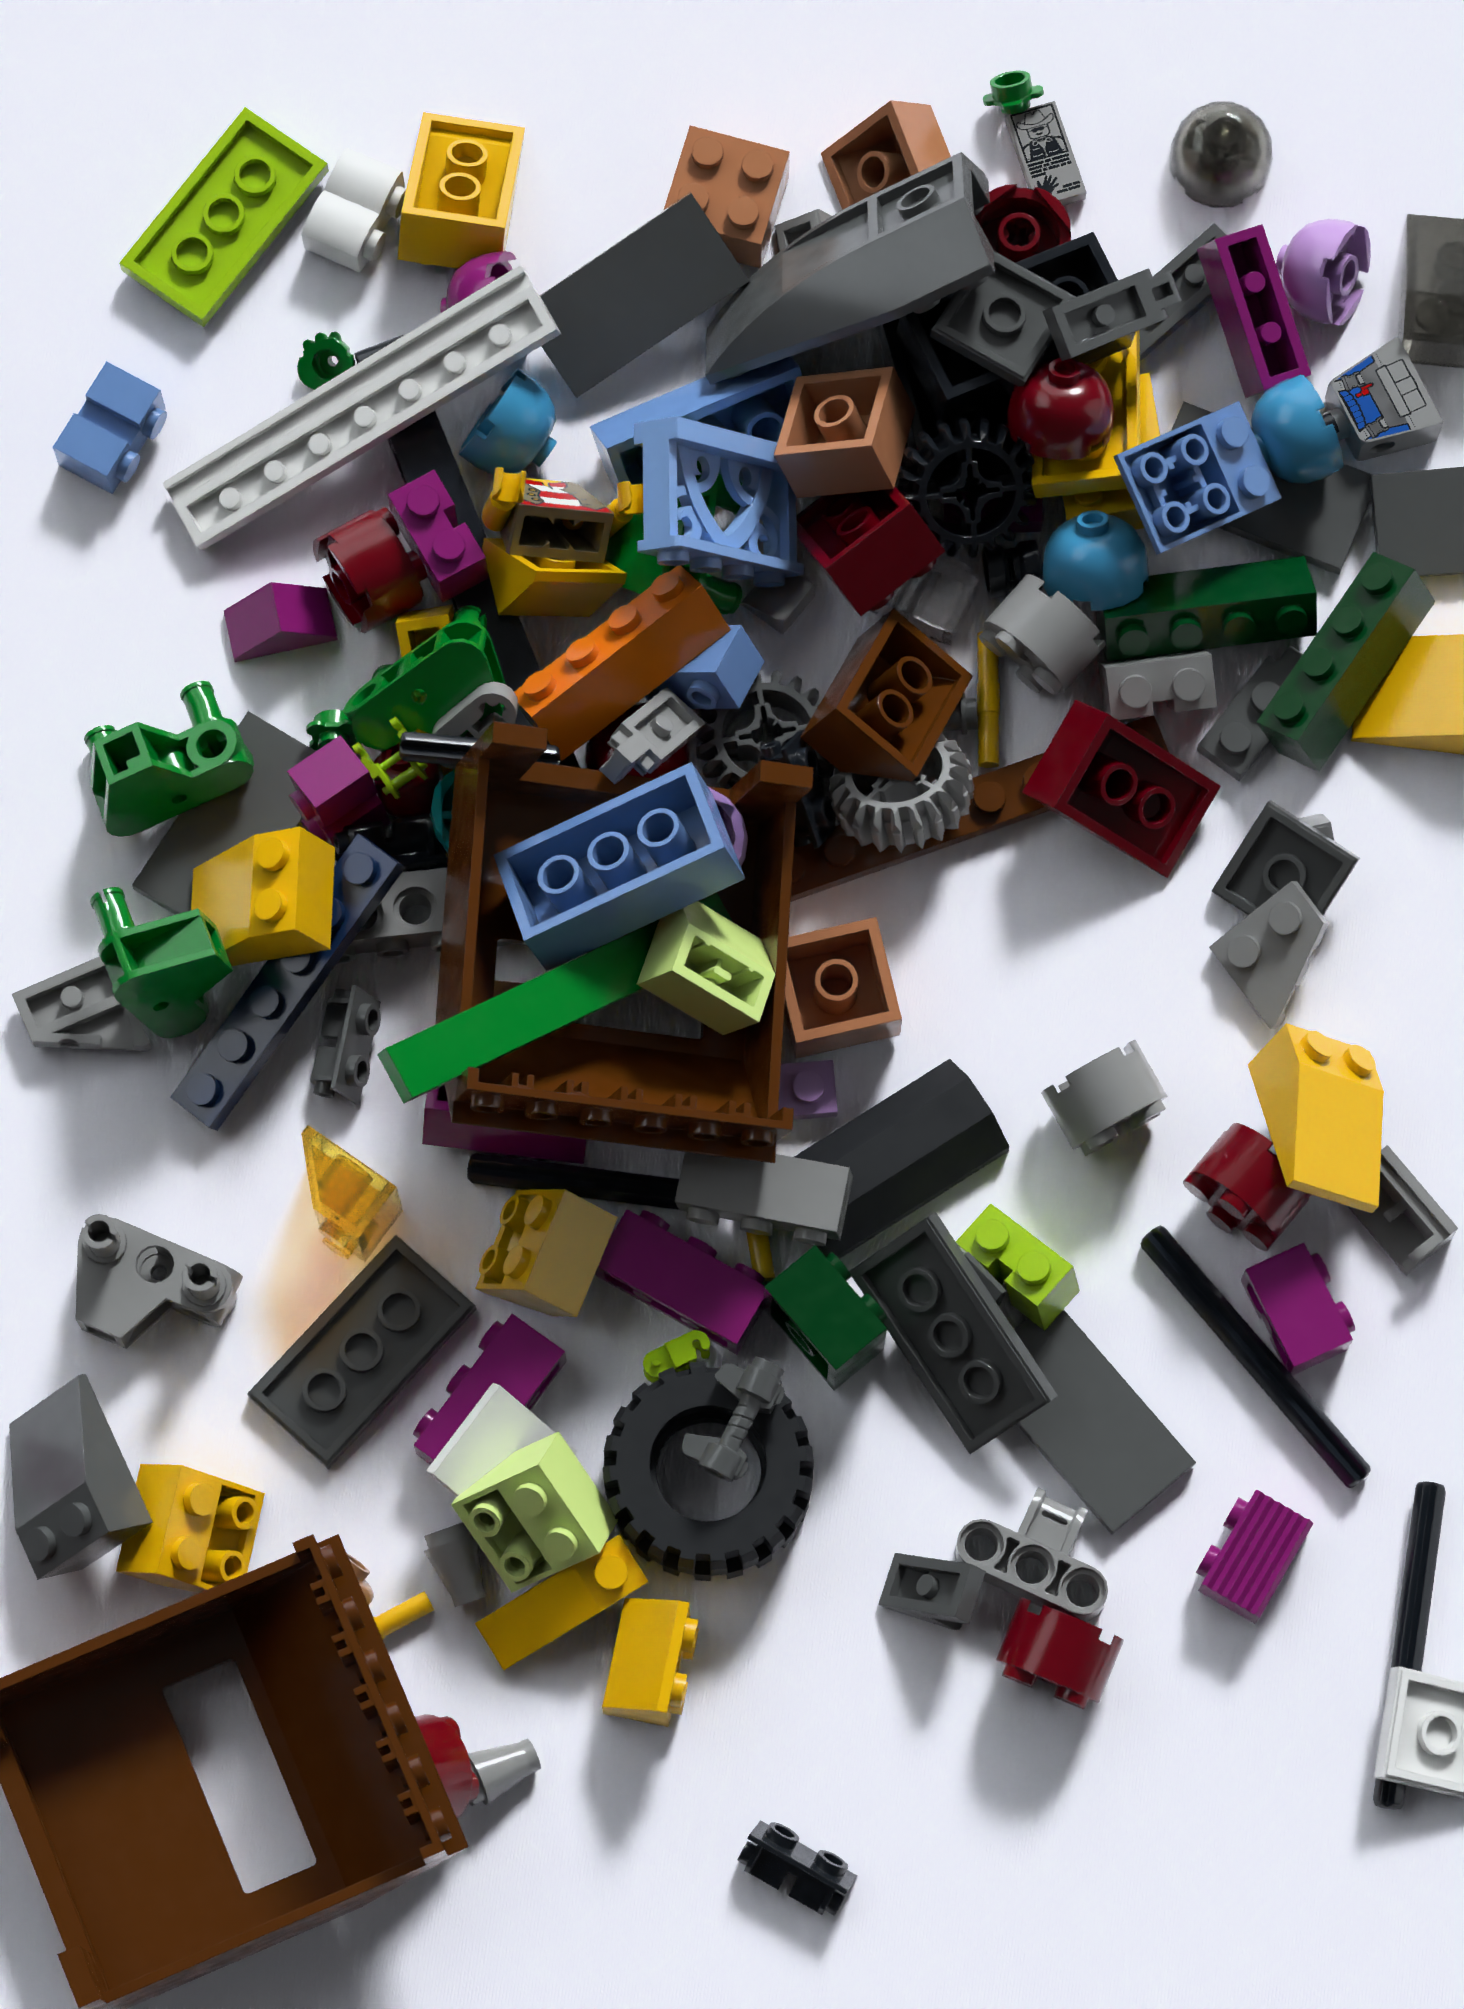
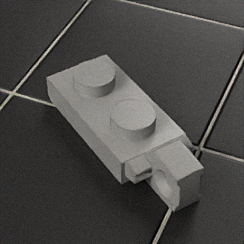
[599,687,706,784]

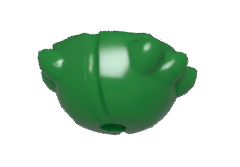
[297,331,355,390]

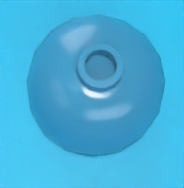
[458,368,557,475]
[1251,374,1344,483]
[1042,510,1149,611]

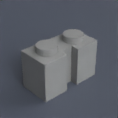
[1098,650,1217,720]

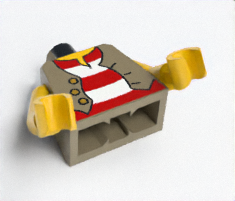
[482,467,643,563]

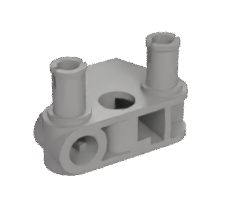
[75,1214,243,1349]

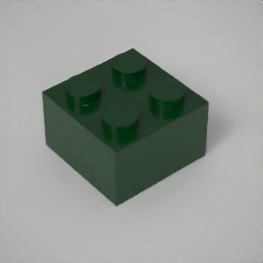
[764,1245,887,1391]

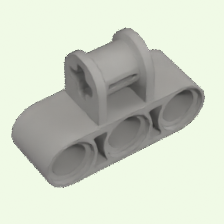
[955,1487,1108,1622]

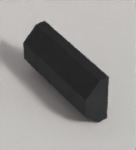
[794,1059,1010,1259]

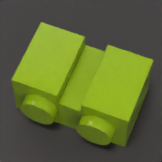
[956,1203,1080,1331]

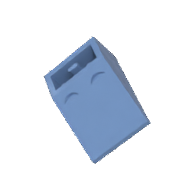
[1113,401,1282,555]

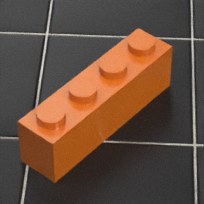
[514,565,731,761]

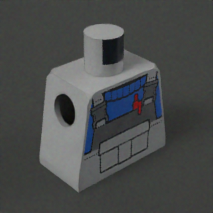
[1321,337,1444,461]

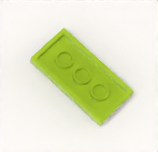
[119,107,329,327]

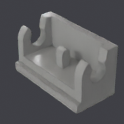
[1347,1145,1458,1276]

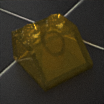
[301,1125,403,1262]

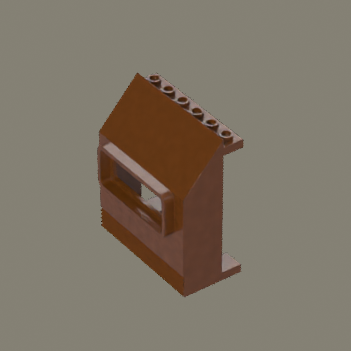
[435,721,814,1163]
[0,1534,469,2009]

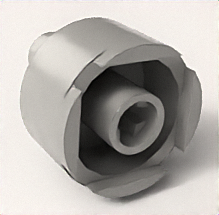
[978,574,1106,695]
[1041,1040,1168,1156]

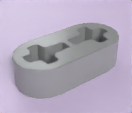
[432,682,519,769]

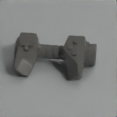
[682,1356,785,1482]

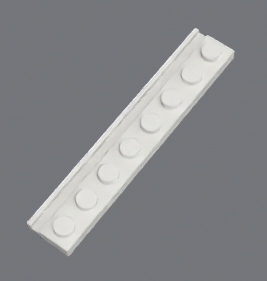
[162,265,561,551]

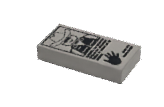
[1005,101,1087,206]

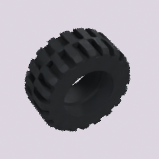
[602,1361,814,1581]

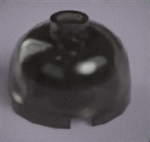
[1169,101,1273,208]

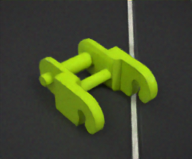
[352,716,428,799]
[643,1330,710,1383]

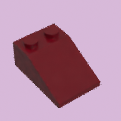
[796,487,945,617]
[1022,700,1221,878]

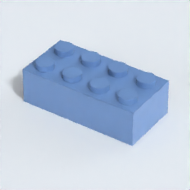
[493,762,745,971]

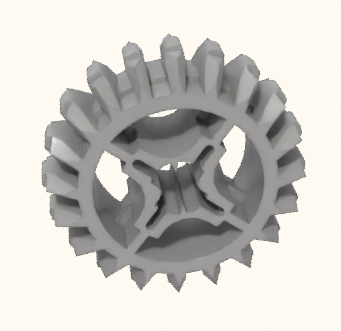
[829,732,974,853]

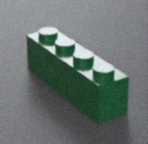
[1256,551,1436,772]
[1096,556,1317,662]

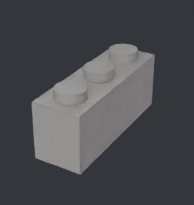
[675,1152,853,1246]

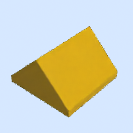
[482,538,627,617]

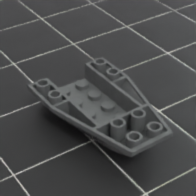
[705,152,995,384]

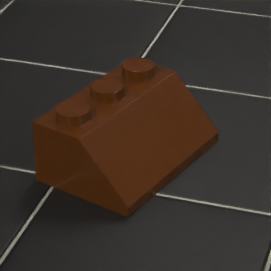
[800,608,973,782]

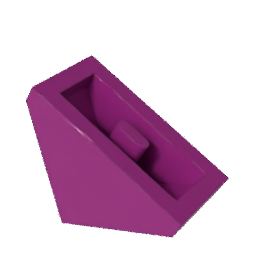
[223,582,338,662]

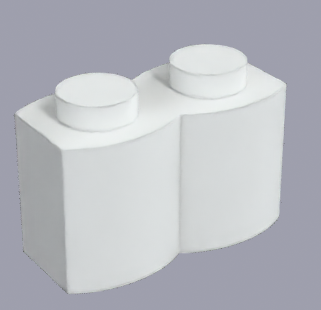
[301,147,406,272]

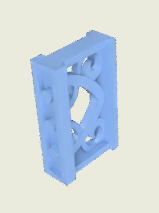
[634,416,804,587]

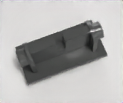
[310,985,381,1104]

